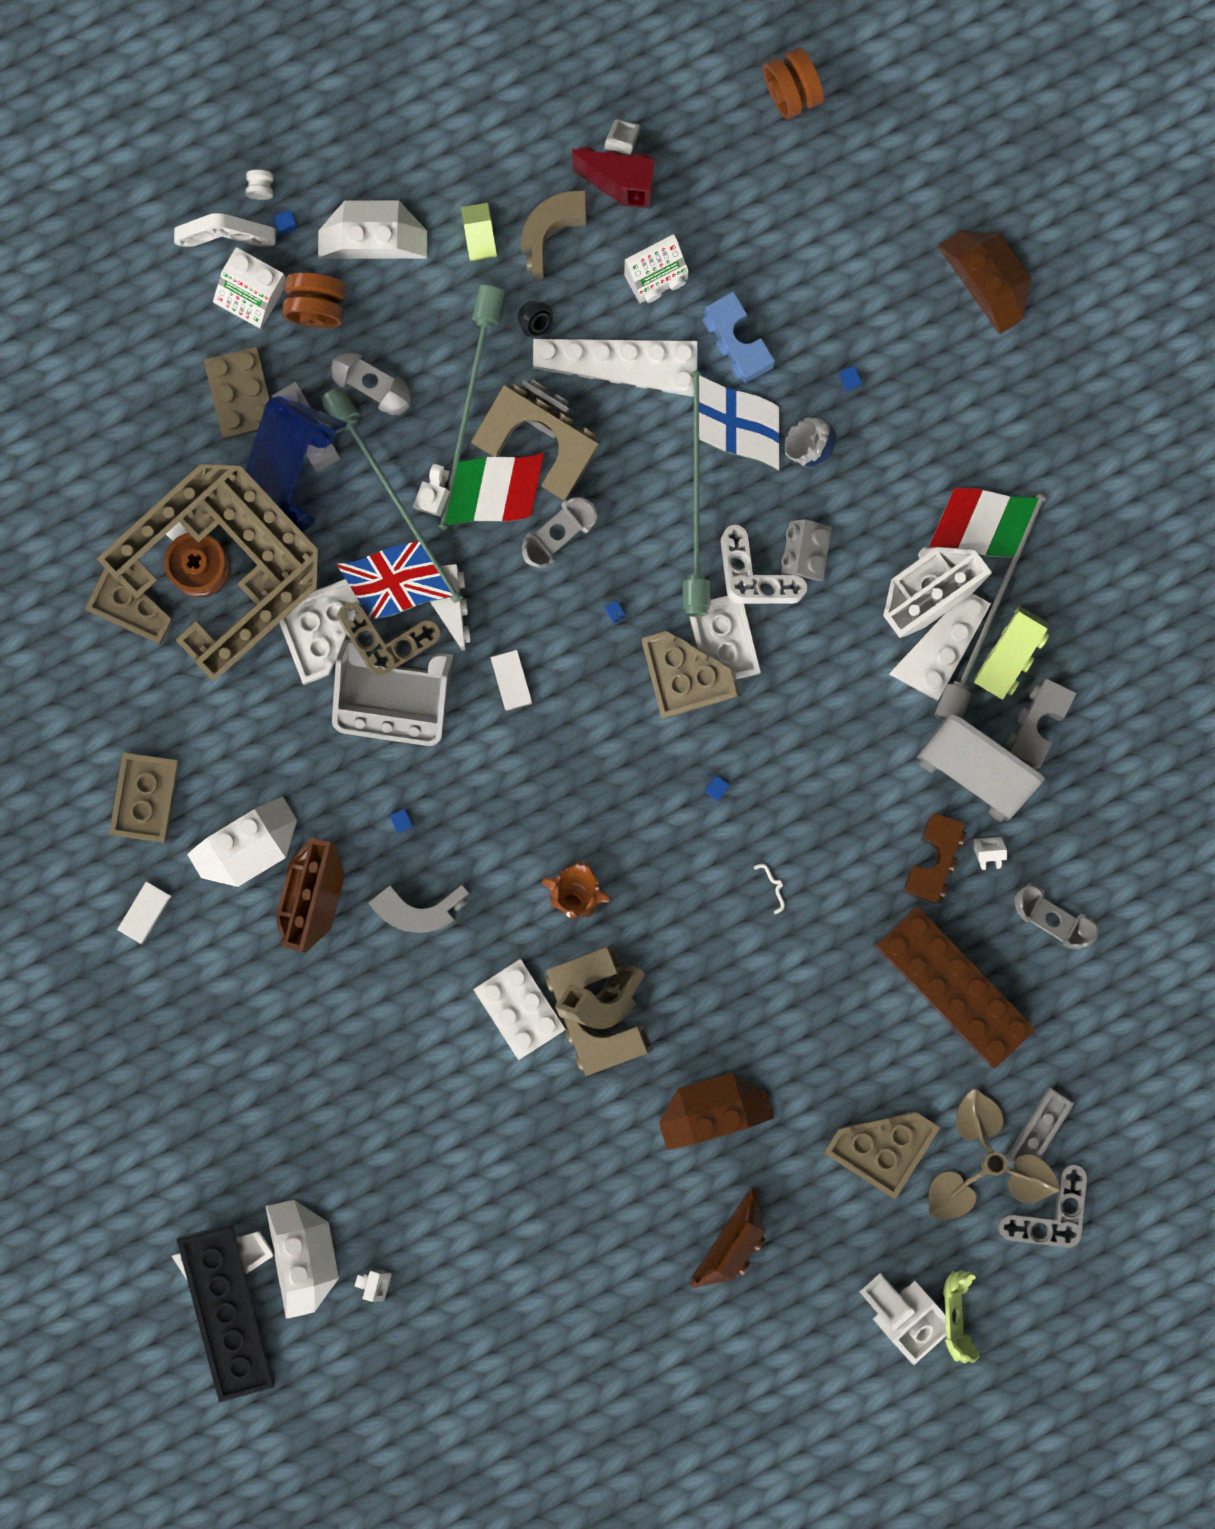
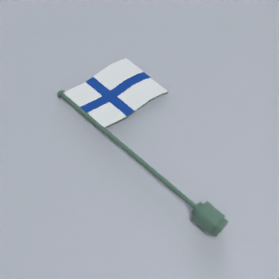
[683,370,779,617]

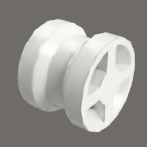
[246,170,274,200]

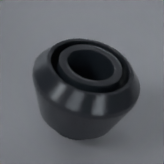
[518,301,553,337]

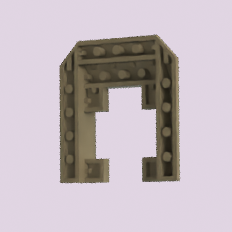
[96,464,318,682]

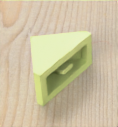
[461,203,497,261]

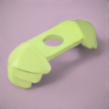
[943,1270,979,1363]

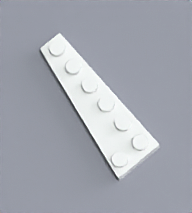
[533,339,697,397]

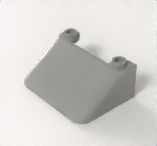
[332,639,453,746]
[916,714,1045,822]

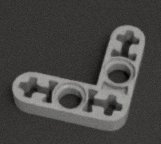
[997,1164,1087,1247]

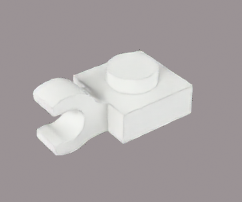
[413,464,450,517]

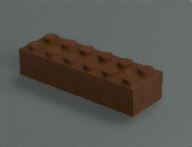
[874,907,1036,1069]

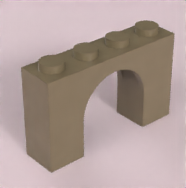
[471,383,602,501]
[546,945,653,1076]

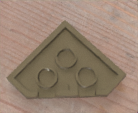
[641,631,741,719]
[823,1112,940,1199]

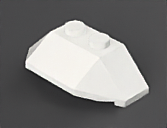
[318,200,427,259]
[883,547,992,638]
[187,796,297,887]
[266,1200,339,1319]

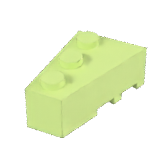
[974,605,1049,700]

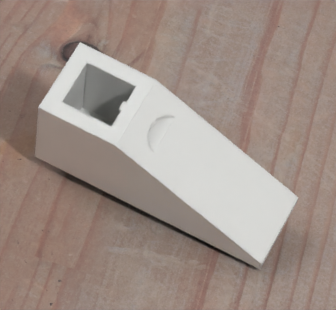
[430,564,470,651]

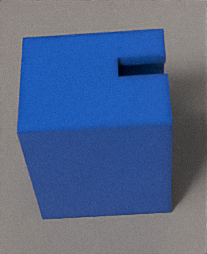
[273,210,298,235]
[839,366,862,392]
[605,600,625,624]
[705,776,729,801]
[390,809,414,834]

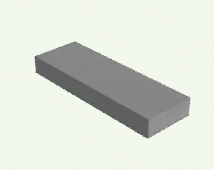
[1006,1087,1074,1164]

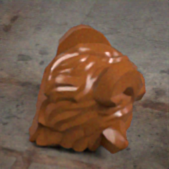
[542,861,610,919]

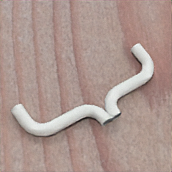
[754,863,785,914]

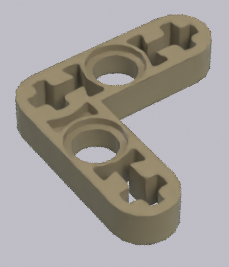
[337,602,440,675]

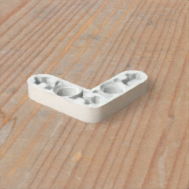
[174,213,276,247]
[721,525,807,604]

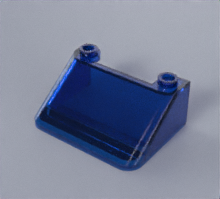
[245,396,347,532]

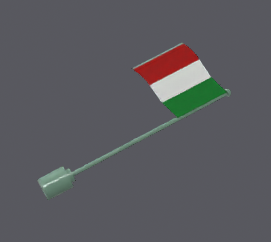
[437,285,544,531]

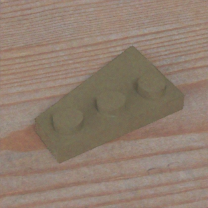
[85,568,173,645]

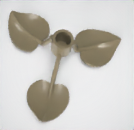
[928,1089,1060,1219]

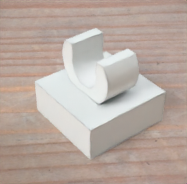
[974,837,1007,870]
[355,1270,392,1302]

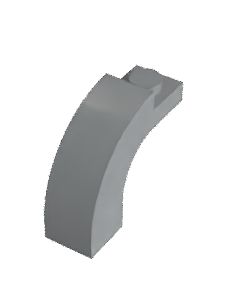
[368,885,471,933]

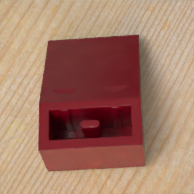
[572,147,655,209]

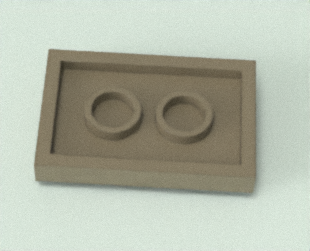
[204,347,277,440]
[109,752,180,843]

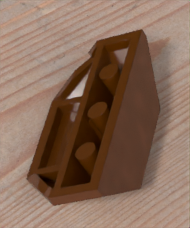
[938,231,1031,335]
[276,837,345,953]
[659,1072,774,1150]
[689,1187,766,1288]

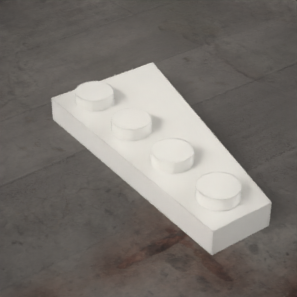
[889,594,991,701]

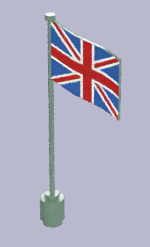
[322,388,463,619]

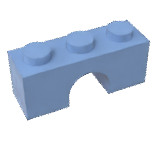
[702,292,775,384]

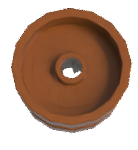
[763,47,824,119]
[282,273,346,328]
[164,532,231,598]

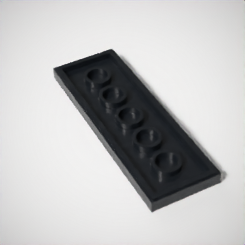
[176,1223,275,1402]

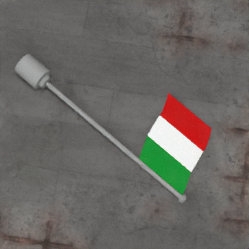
[928,488,1046,721]

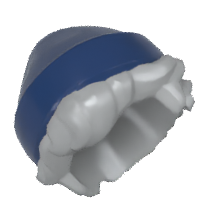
[785,417,836,467]

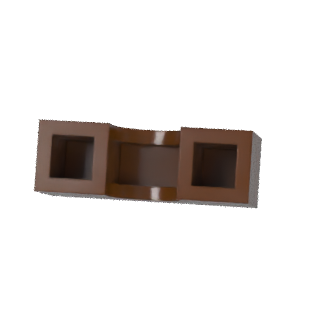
[902,813,967,904]

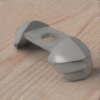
[332,352,411,415]
[522,497,597,568]
[1014,884,1099,949]

